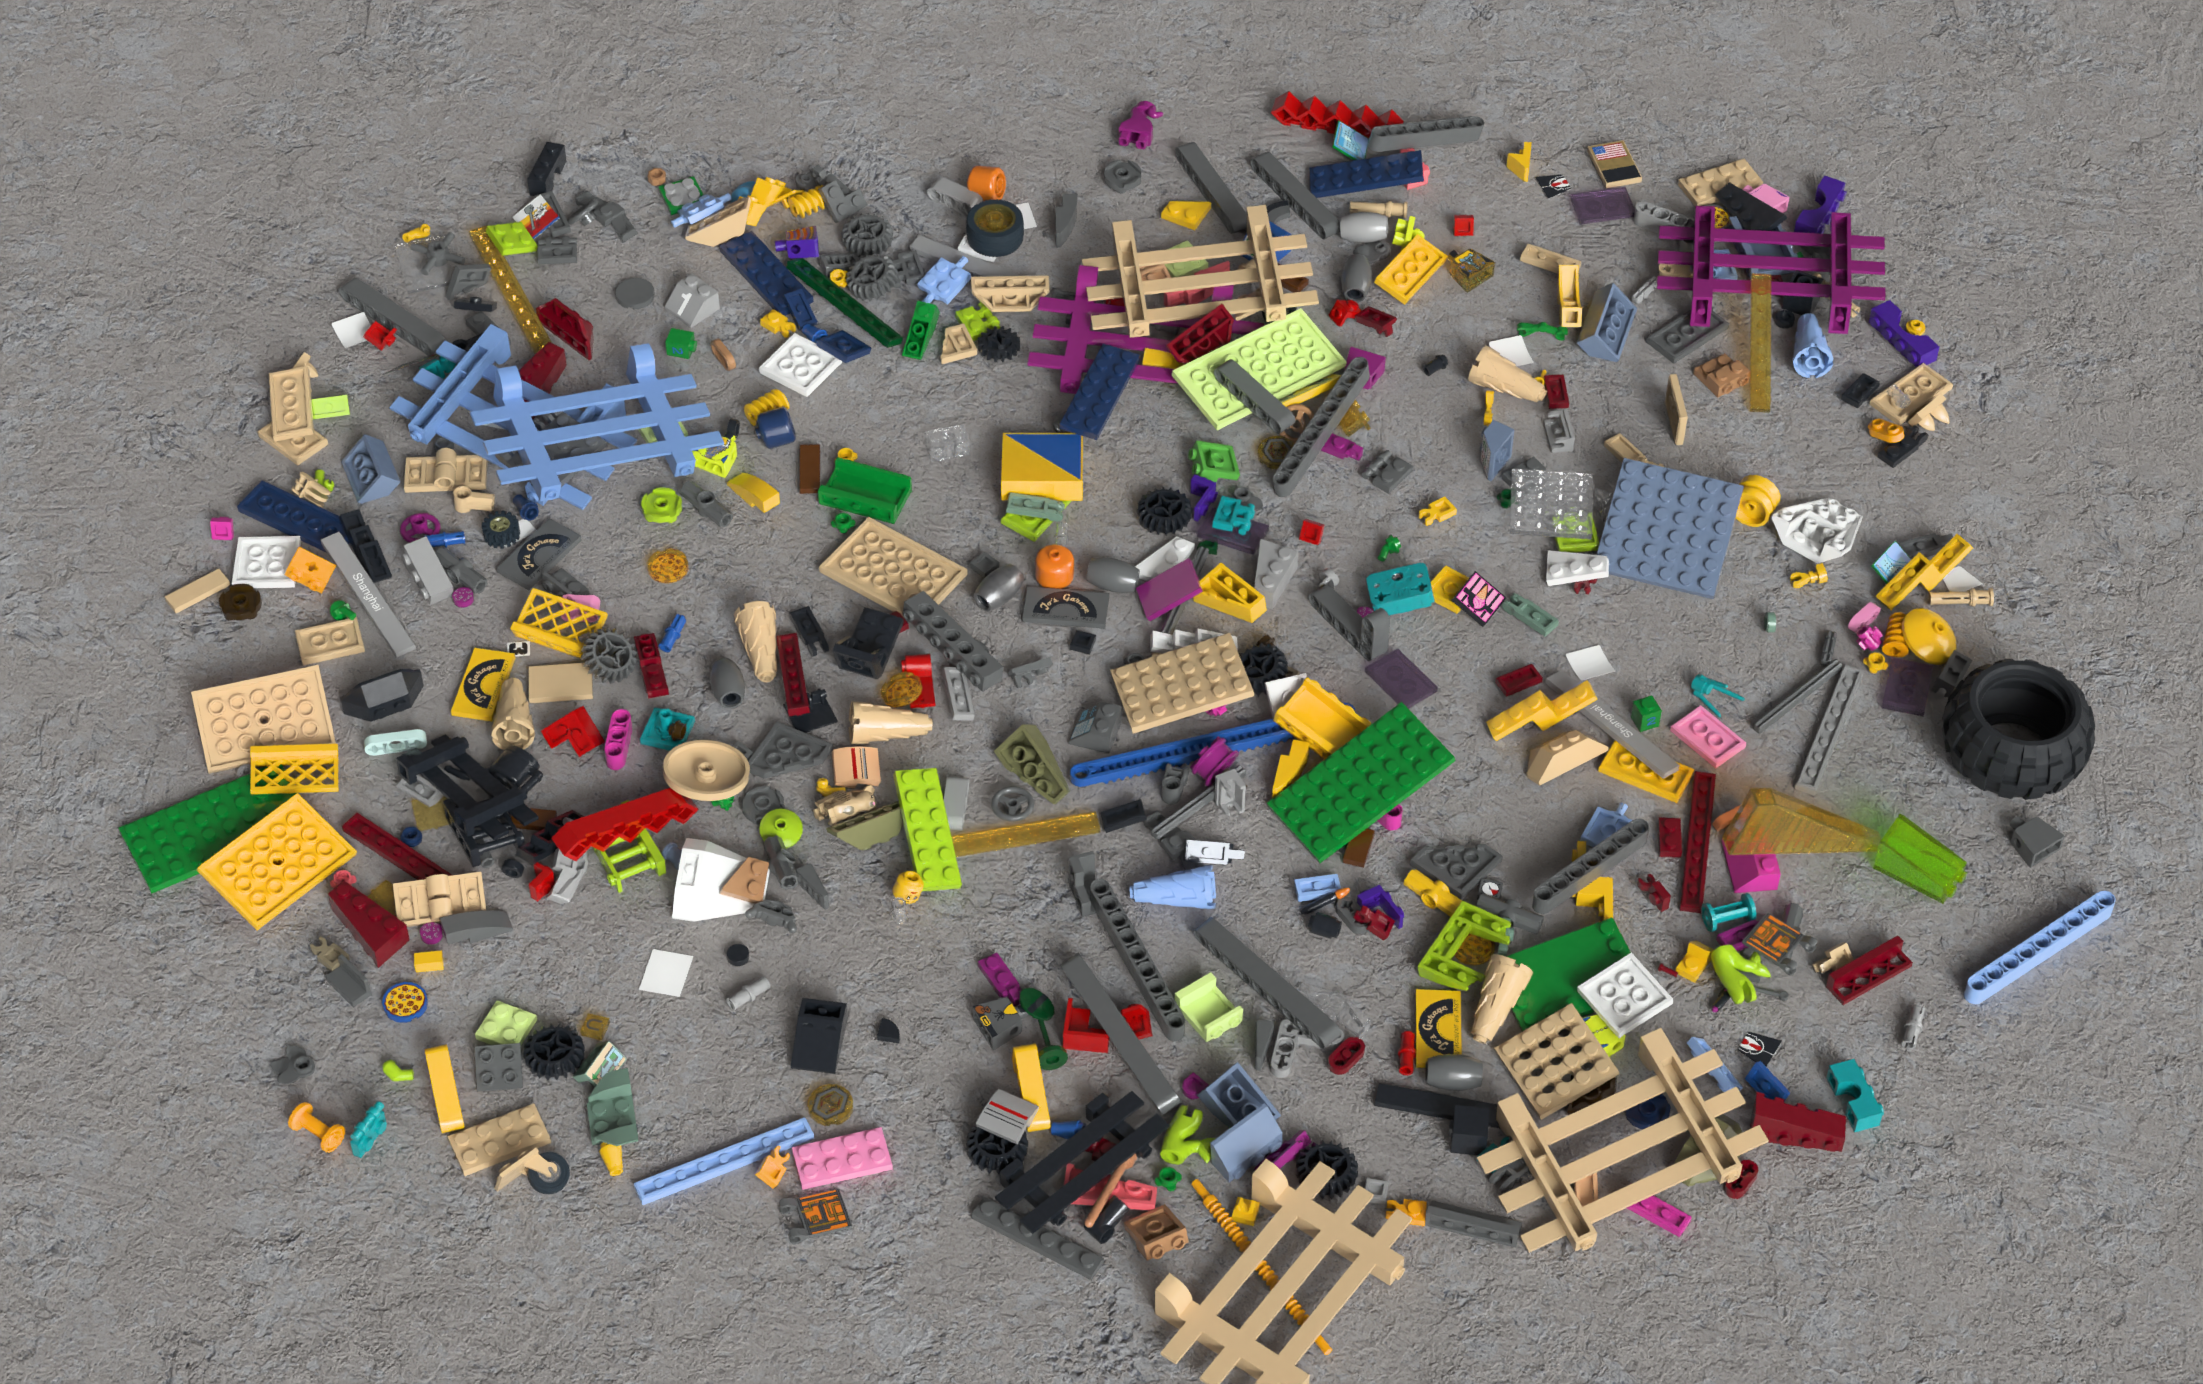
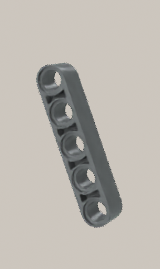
[1214,359,1295,434]

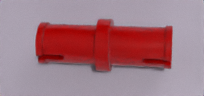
[1398,1031,1416,1075]

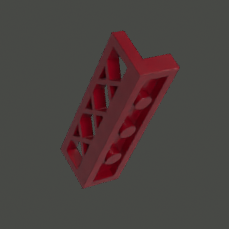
[1826,935,1913,1005]

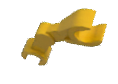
[1483,390,1494,426]

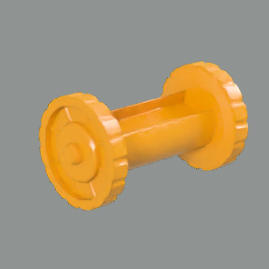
[288,1102,345,1153]

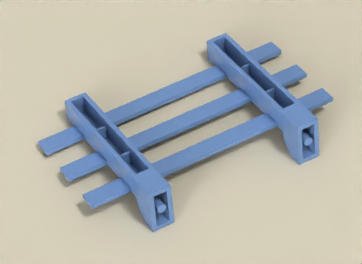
[390,324,637,510]
[470,343,724,501]

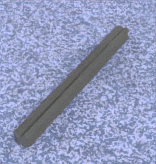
[1160,546,1209,634]
[1753,659,1842,733]
[1151,766,1246,839]

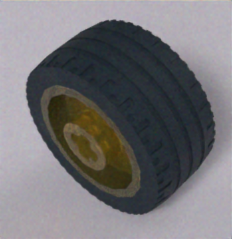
[966,199,1024,257]

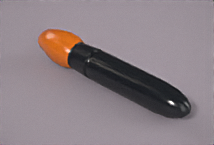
[1301,888,1350,914]

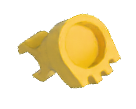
[1790,563,1828,588]

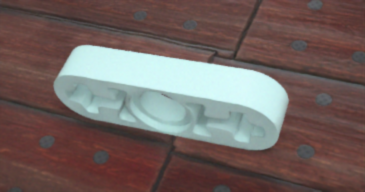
[364,729,427,756]

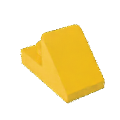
[1507,142,1532,182]
[1676,941,1715,983]

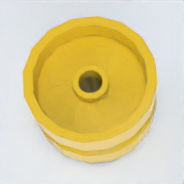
[1735,475,1780,527]

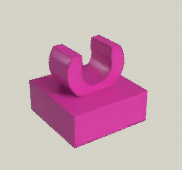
[210,516,234,540]

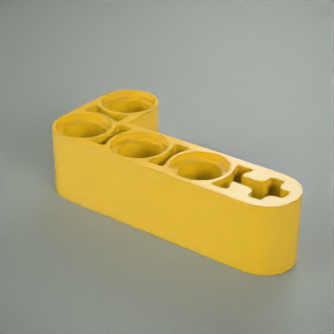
[1012,1043,1051,1132]
[424,1044,465,1133]

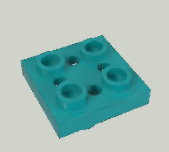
[640,707,695,751]

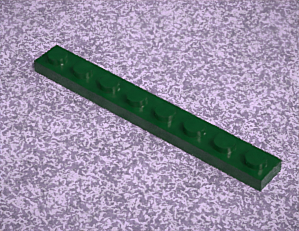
[786,258,903,348]

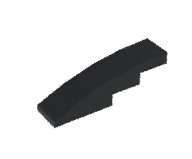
[339,509,392,583]
[515,810,585,865]

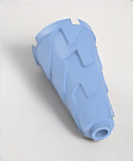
[1793,313,1833,378]
[1130,865,1216,909]

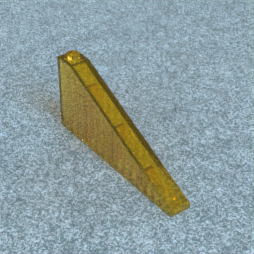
[1722,788,1886,855]

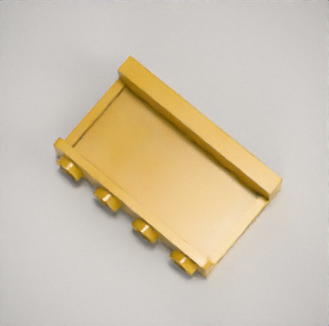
[1273,677,1371,759]

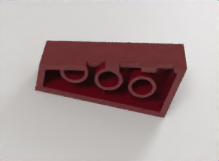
[328,880,410,968]
[1750,1092,1846,1152]

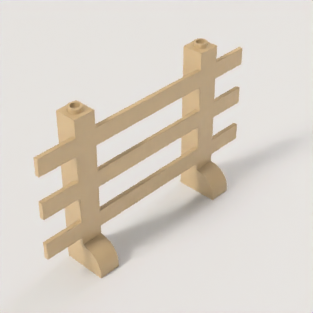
[1082,205,1319,338]
[1477,1028,1769,1253]
[1155,1159,1412,1384]

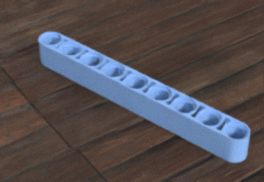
[1964,891,2116,1004]

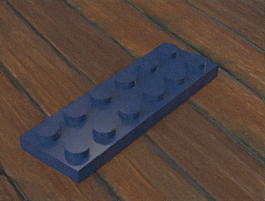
[1309,150,1424,198]
[719,231,814,316]
[1060,343,1140,440]
[237,481,350,553]

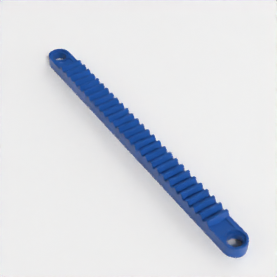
[1070,702,1355,787]

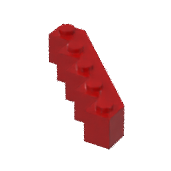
[1271,91,1404,138]
[551,788,699,861]

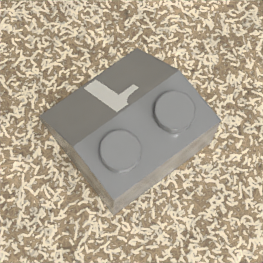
[665,273,720,328]

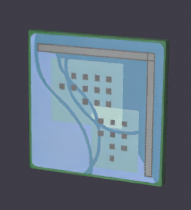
[1332,120,1369,160]
[1871,541,1912,584]

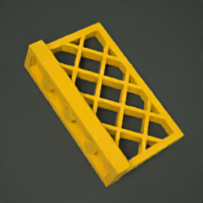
[510,588,608,659]
[250,744,339,794]

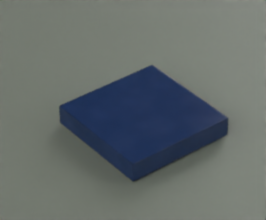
[816,330,871,363]

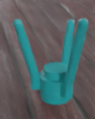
[1691,674,1745,717]

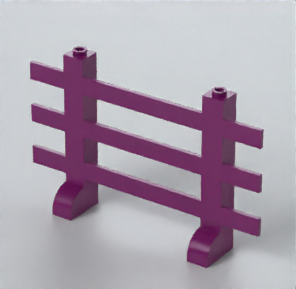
[1657,206,1886,334]
[1027,265,1264,409]

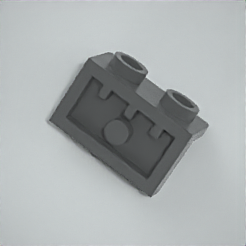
[542,568,589,597]

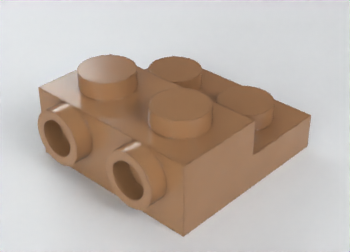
[1693,353,1751,398]
[1124,1204,1189,1261]

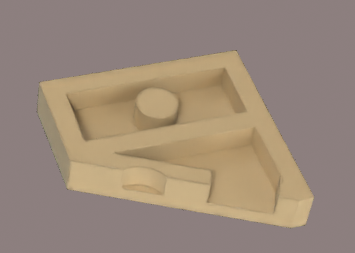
[941,324,977,364]

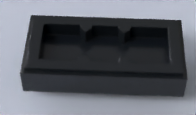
[454,297,497,312]
[1841,373,1880,408]
[1100,799,1147,833]

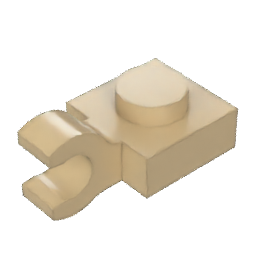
[1812,942,1854,973]

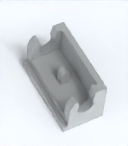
[1544,409,1575,453]
[1214,768,1246,816]

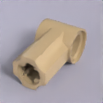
[453,486,495,513]

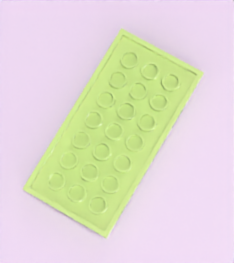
[1172,308,1347,430]

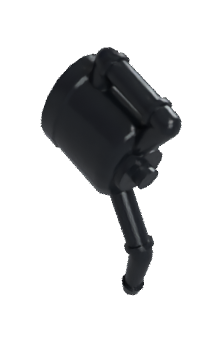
[444,745,543,794]

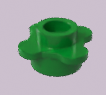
[831,513,856,533]
[1155,1167,1182,1191]

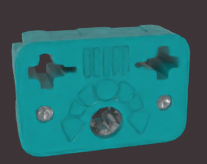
[1366,563,1435,616]

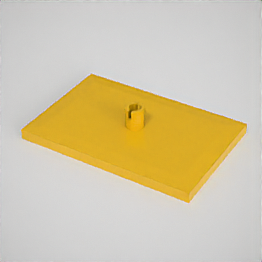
[197,793,357,930]

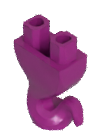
[1119,101,1163,150]

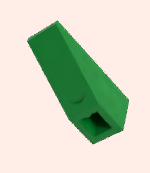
[902,301,940,360]

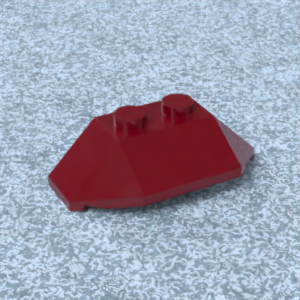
[536,298,594,360]
[1166,304,1234,364]

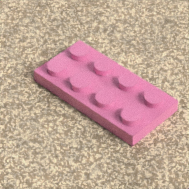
[792,1127,892,1190]

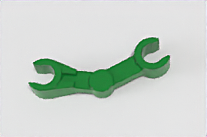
[1517,322,1568,341]

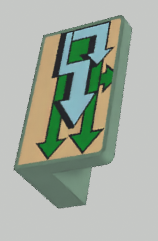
[573,1041,626,1087]

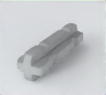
[1631,276,1657,304]

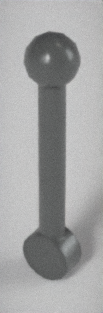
[1754,987,1789,1001]

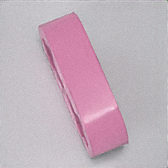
[1848,602,1881,634]

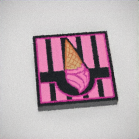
[1452,571,1506,627]

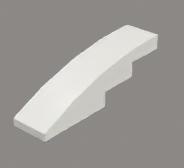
[1150,629,1238,654]

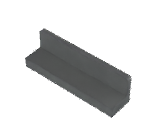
[1425,1201,1522,1248]

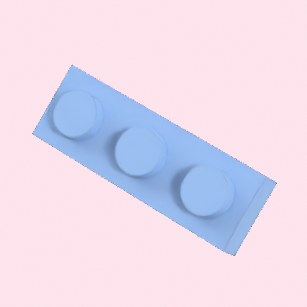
[1687,1037,1743,1092]

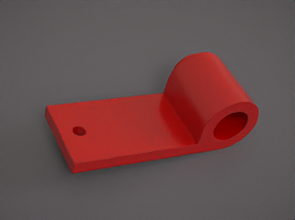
[901,653,936,708]

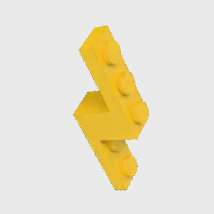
[1876,534,1973,611]
[1486,680,1598,741]
[1571,841,1613,922]

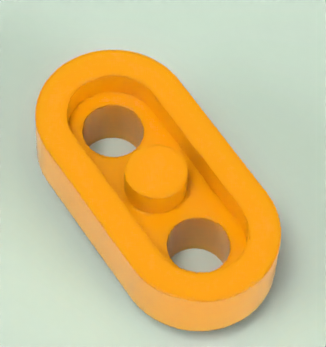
[1868,419,1904,443]

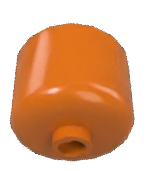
[967,165,1006,201]
[1035,544,1074,589]

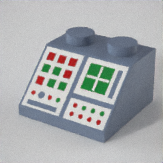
[1480,420,1514,481]

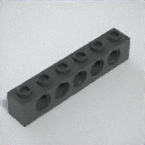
[903,591,1003,692]

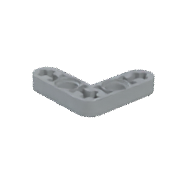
[1271,1019,1344,1078]

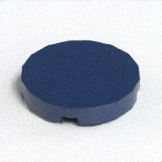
[1624,1094,1671,1130]

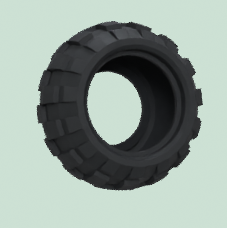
[1942,659,2096,800]

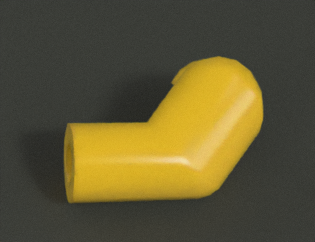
[402,224,430,243]
[816,778,846,797]

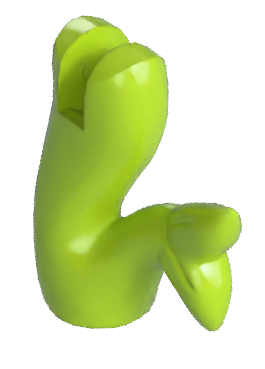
[1711,945,1771,1004]
[1160,1105,1216,1165]

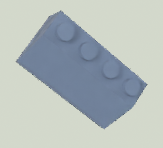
[1577,283,1637,362]

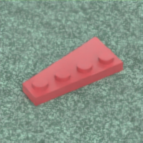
[1064,1163,1157,1211]

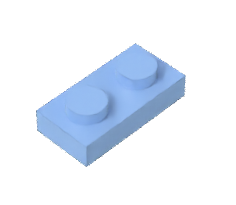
[1294,874,1341,902]

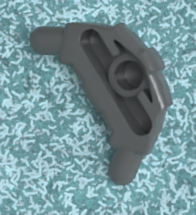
[745,899,797,933]

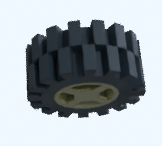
[482,511,520,549]

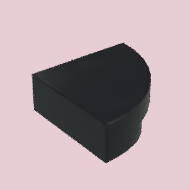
[877,1018,900,1044]

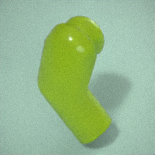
[314,470,335,491]
[382,1060,414,1082]

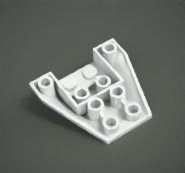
[1772,498,1863,564]
[672,838,770,921]

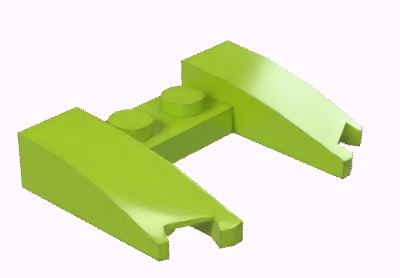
[1418,900,1511,991]

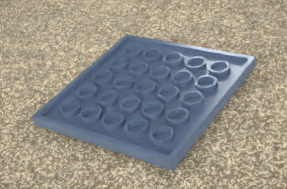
[1597,458,1744,599]

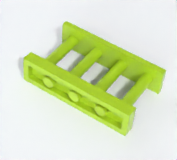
[591,800,666,893]

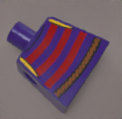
[775,226,819,259]

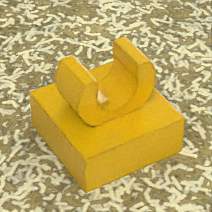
[1232,1197,1260,1226]

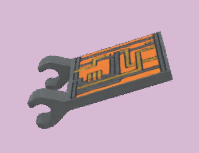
[1742,913,1817,976]
[779,1189,852,1245]

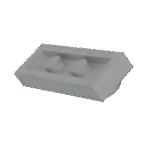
[942,667,975,720]

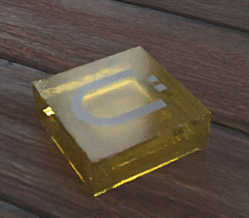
[580,1013,610,1040]

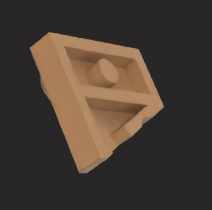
[719,857,769,904]

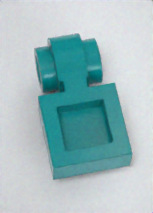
[419,356,456,379]

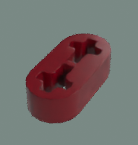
[1724,1160,1758,1199]

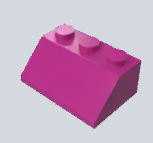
[1721,822,1781,893]

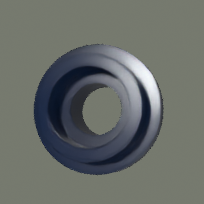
[400,827,423,847]

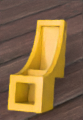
[738,176,792,226]
[1557,265,1582,327]

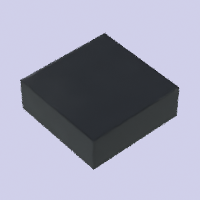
[1070,630,1096,655]

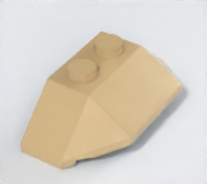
[685,197,751,247]
[971,276,1050,312]
[1527,730,1609,786]

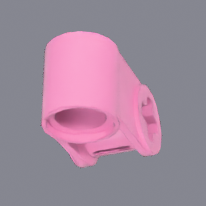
[560,594,600,623]

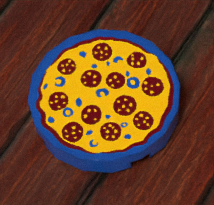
[382,982,428,1023]

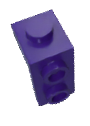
[1191,474,1218,522]
[1357,885,1404,929]

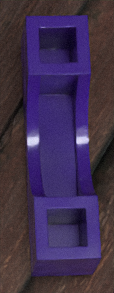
[1794,175,1847,234]
[1869,300,1939,368]

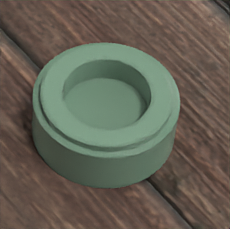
[1764,612,1776,633]

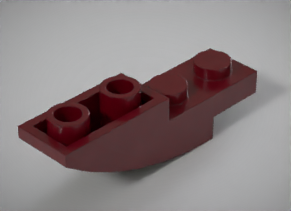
[634,633,669,699]

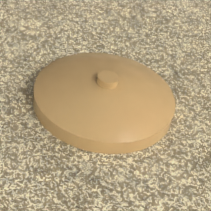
[663,740,750,801]

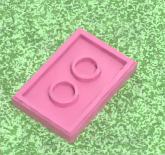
[1670,705,1746,769]

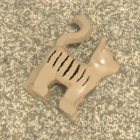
[813,785,876,826]

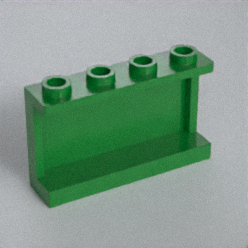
[818,457,912,524]

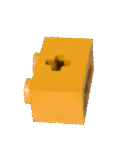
[284,547,336,594]

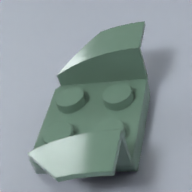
[587,1068,638,1146]

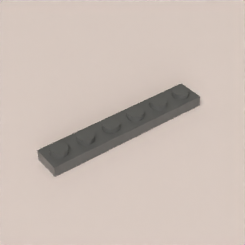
[972,1197,1104,1281]

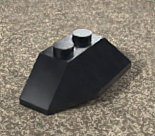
[340,669,424,722]

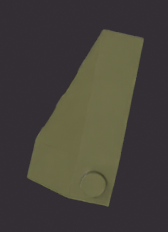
[994,724,1070,804]

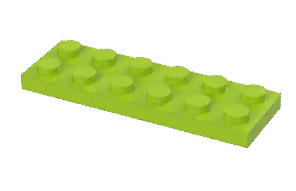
[893,768,962,892]

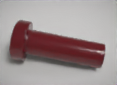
[1658,963,1679,977]

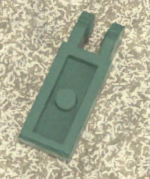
[1006,492,1065,522]
[1501,593,1559,637]

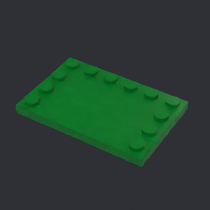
[1506,917,1631,1032]

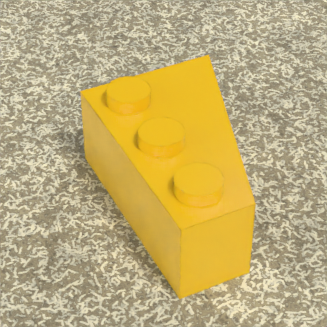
[1193,563,1267,623]

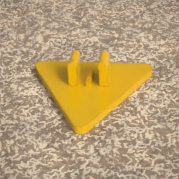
[768,190,805,209]

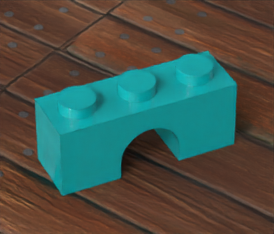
[1826,1059,1884,1133]

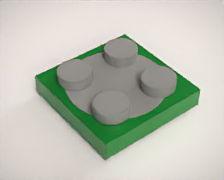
[658,177,704,215]

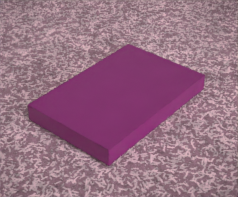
[1136,558,1203,621]

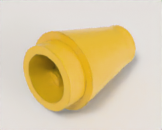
[599,1142,623,1176]

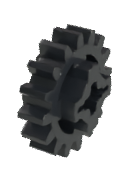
[978,326,1020,362]

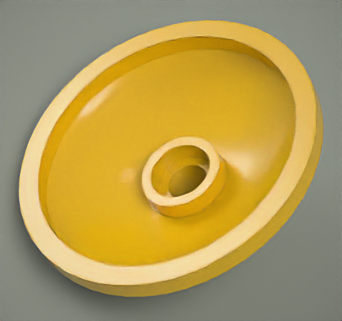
[1902,608,1956,665]

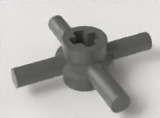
[410,232,465,275]

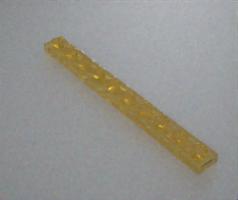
[469,225,552,354]

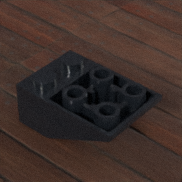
[791,998,848,1074]

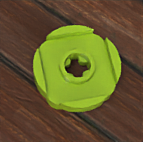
[641,487,682,523]

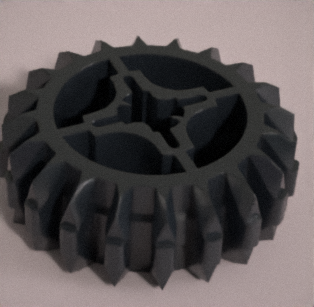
[1137,487,1192,536]
[1239,643,1288,697]
[523,1023,585,1080]
[966,1126,1028,1175]
[1296,1139,1358,1200]

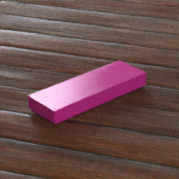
[1627,1183,1692,1237]

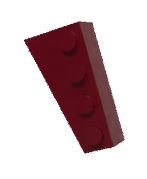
[518,342,567,420]

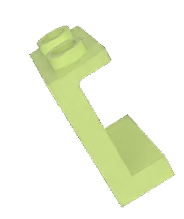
[1175,972,1243,1042]

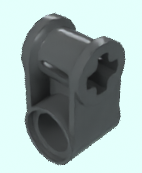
[1161,763,1189,804]

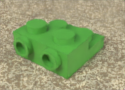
[1188,440,1240,482]

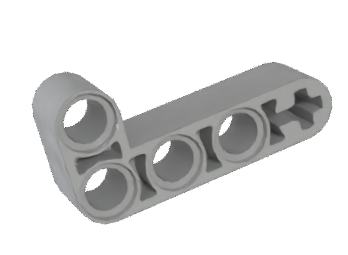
[1634,201,1695,252]

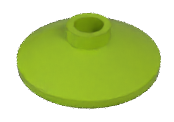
[759,809,803,848]

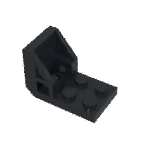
[832,607,904,680]

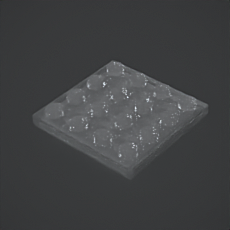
[1509,469,1593,540]

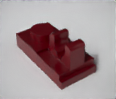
[1355,306,1397,337]

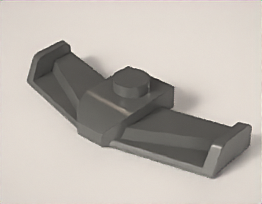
[576,191,638,243]
[1144,812,1204,870]

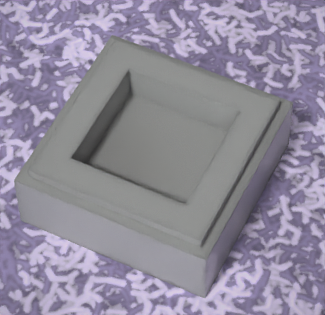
[1364,1178,1389,1205]

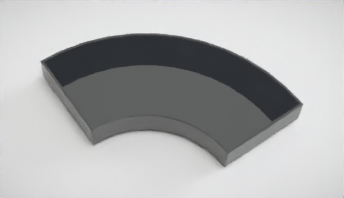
[1266,200,1290,225]

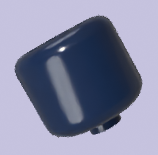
[755,406,796,449]

